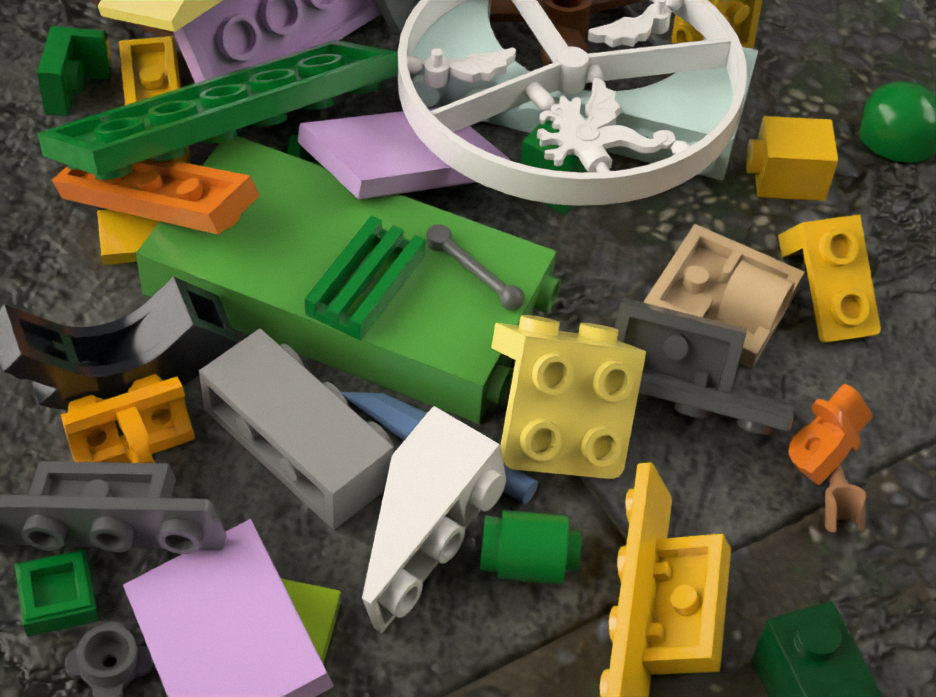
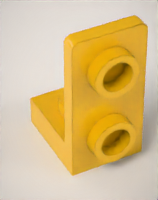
[778,214,881,343]

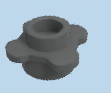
[65,622,154,697]

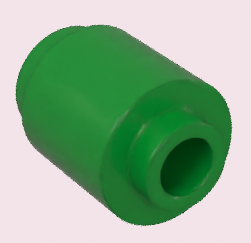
[480,510,581,585]

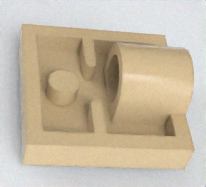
[644,224,805,369]

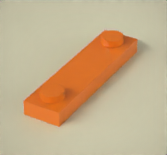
[52,159,260,235]

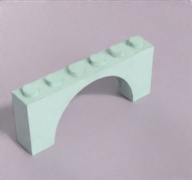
[410,0,758,180]

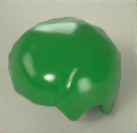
[859,81,936,163]

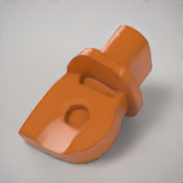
[788,384,873,485]

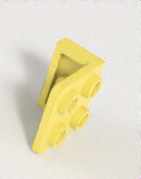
[491,315,646,479]

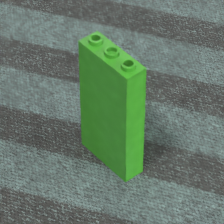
[136,136,561,424]

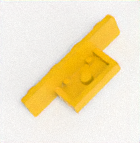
[600,462,731,697]

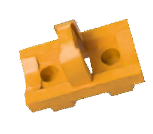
[60,374,195,463]

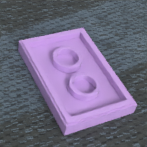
[297,107,510,200]
[123,519,334,697]

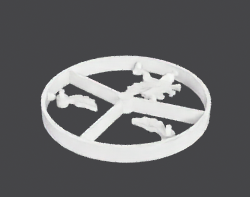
[398,0,747,206]

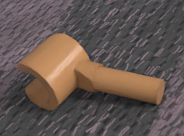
[825,464,866,533]

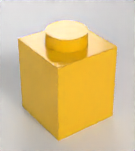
[746,116,838,201]

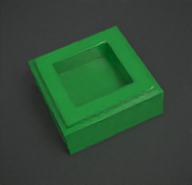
[14,549,99,637]

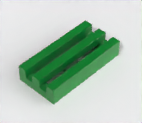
[304,215,426,341]

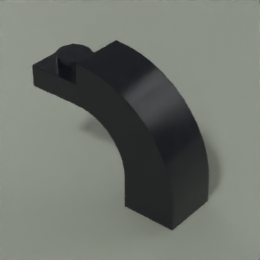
[0,277,238,411]

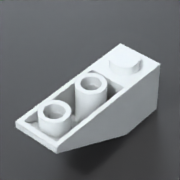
[362,406,506,633]

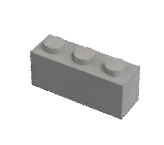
[199,328,394,530]

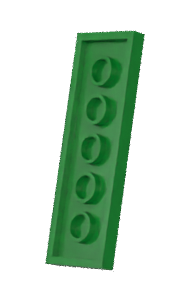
[37,40,398,180]

